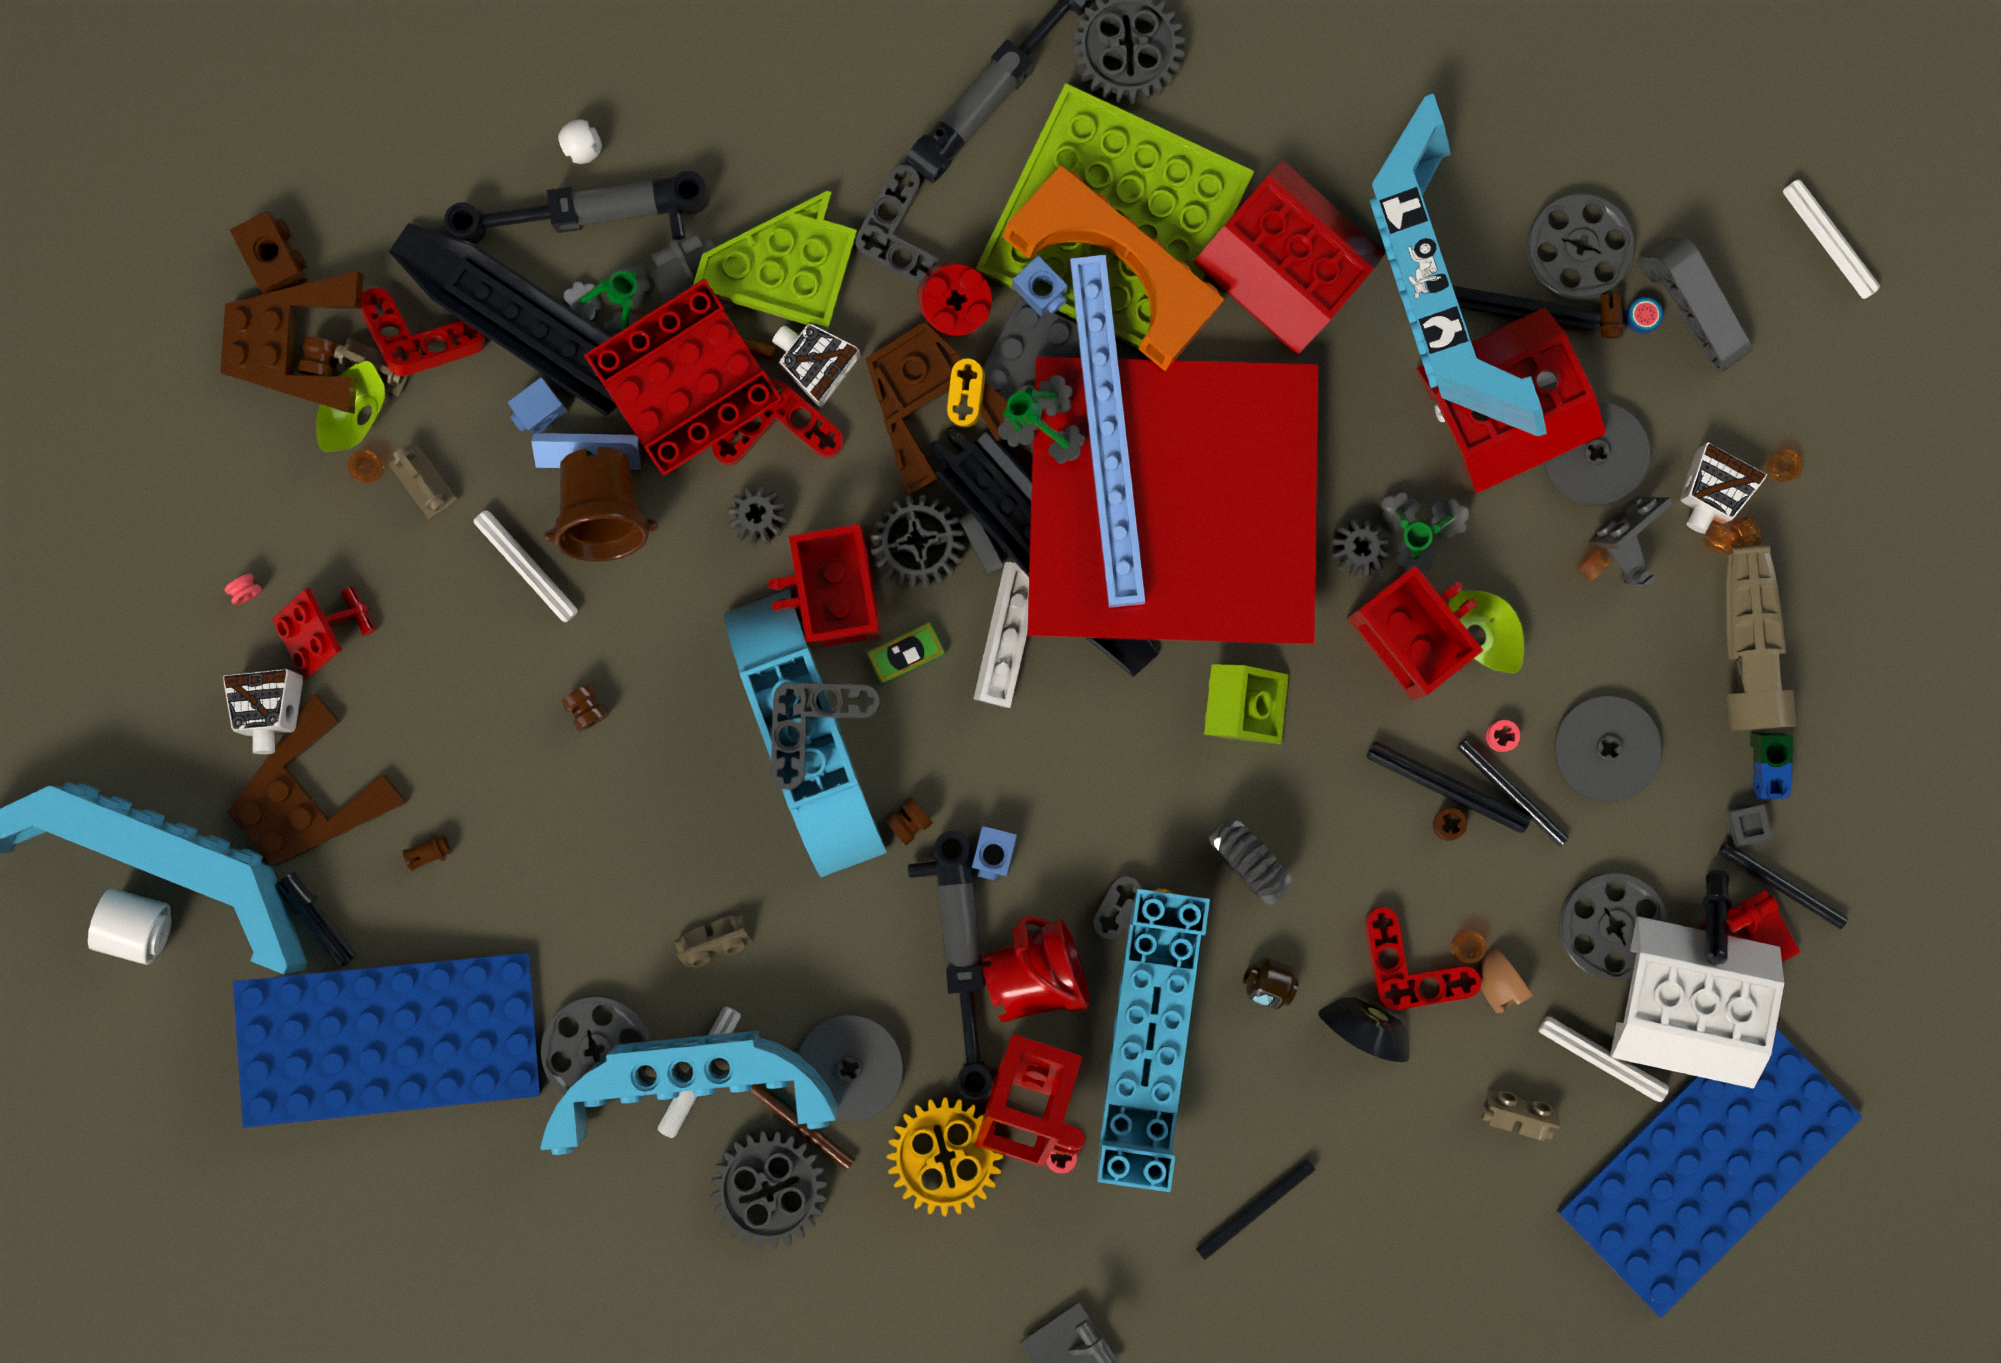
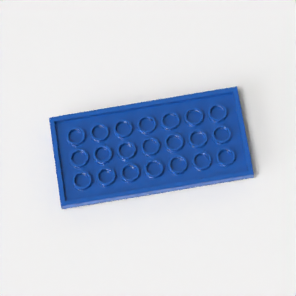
[233,953,540,1128]
[1557,1028,1863,1318]

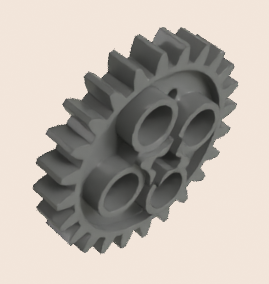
[1072,0,1185,104]
[710,1130,828,1249]

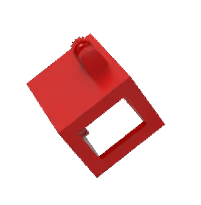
[768,524,882,650]
[1347,565,1484,701]
[975,1034,1086,1167]

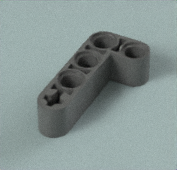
[1638,237,1752,372]

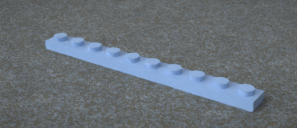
[1070,255,1145,608]

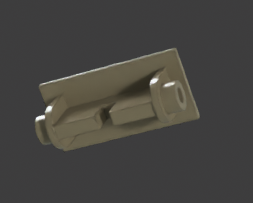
[334,338,409,397]
[388,443,458,520]
[675,914,753,968]
[1481,1089,1560,1141]

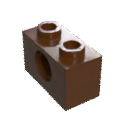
[230,211,308,294]

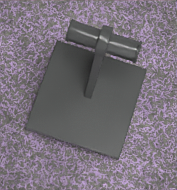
[649,232,738,312]
[1589,496,1673,588]
[1020,1301,1120,1363]

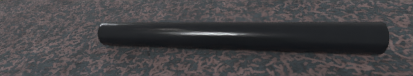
[1457,738,1569,847]
[1718,842,1848,929]
[1196,1159,1316,1260]

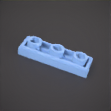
[531,433,642,470]

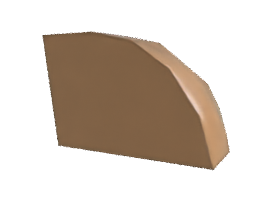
[1478,947,1533,1013]

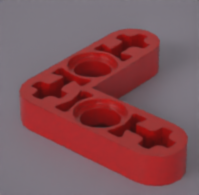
[361,288,486,376]
[712,379,844,466]
[1365,907,1481,1010]

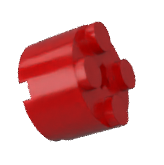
[917,261,992,336]

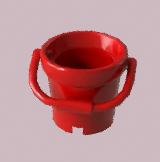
[982,915,1090,1023]

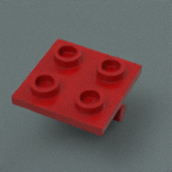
[272,586,377,680]
[1702,890,1801,963]

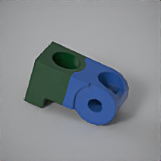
[1750,733,1794,799]

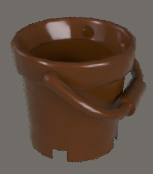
[544,447,658,562]

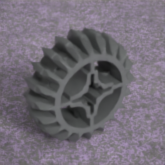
[870,495,965,590]
[1208,817,1293,905]

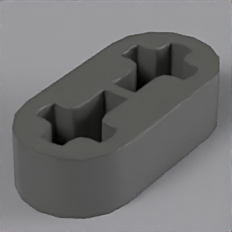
[958,512,1003,576]
[1092,876,1142,939]

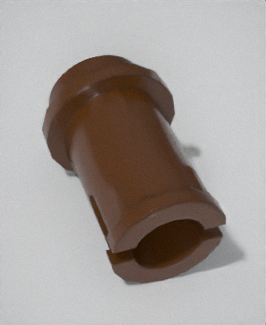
[1598,293,1627,339]
[402,834,452,871]

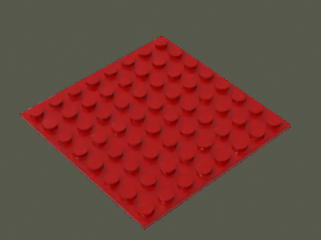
[1027,357,1318,645]

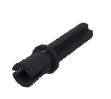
[1702,870,1732,965]
[275,871,356,967]

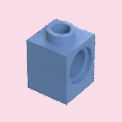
[1012,255,1068,318]
[507,377,568,434]
[972,826,1017,881]

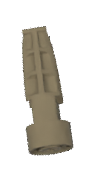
[1726,545,1797,732]

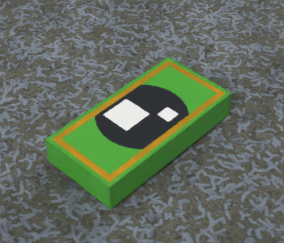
[866,622,945,685]

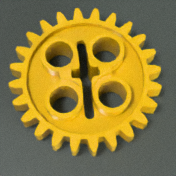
[886,1098,1003,1216]

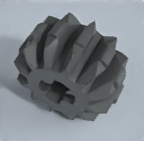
[727,485,788,546]
[1330,519,1390,578]

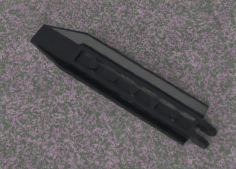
[389,223,617,417]
[930,427,1159,677]

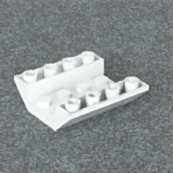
[1610,916,1784,1088]

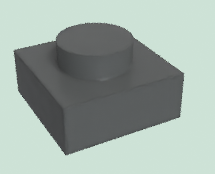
[1726,804,1773,847]

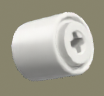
[88,888,172,965]

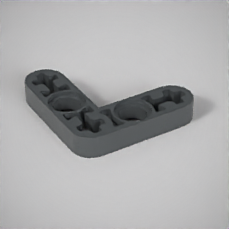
[856,165,943,286]
[771,683,881,790]

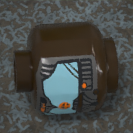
[1243,957,1299,1010]

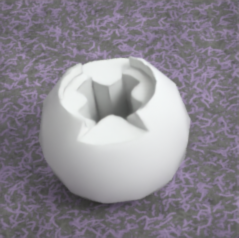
[558,119,602,164]

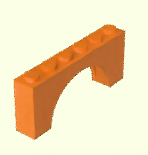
[1003,165,1224,371]

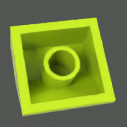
[1204,664,1289,744]

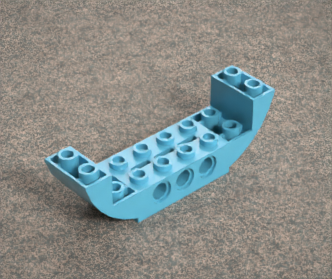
[724,589,887,877]
[1097,889,1210,1192]
[540,1030,838,1155]

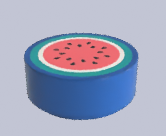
[1625,297,1663,334]

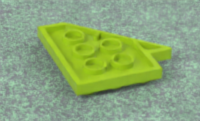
[693,191,857,331]

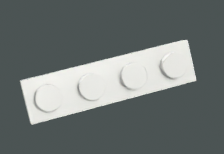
[973,562,1029,708]

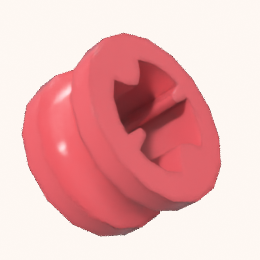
[224,573,262,606]
[1485,720,1520,752]
[1046,1151,1078,1174]

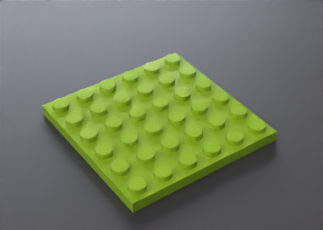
[975,83,1254,348]

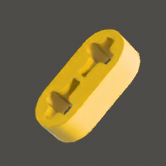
[947,358,985,427]

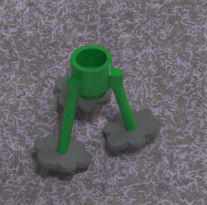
[563,264,651,336]
[998,375,1085,464]
[1380,492,1470,572]

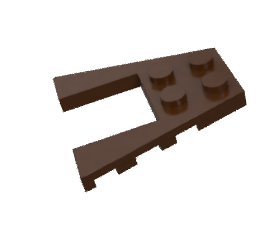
[220,271,364,414]
[866,321,1007,496]
[228,694,408,867]

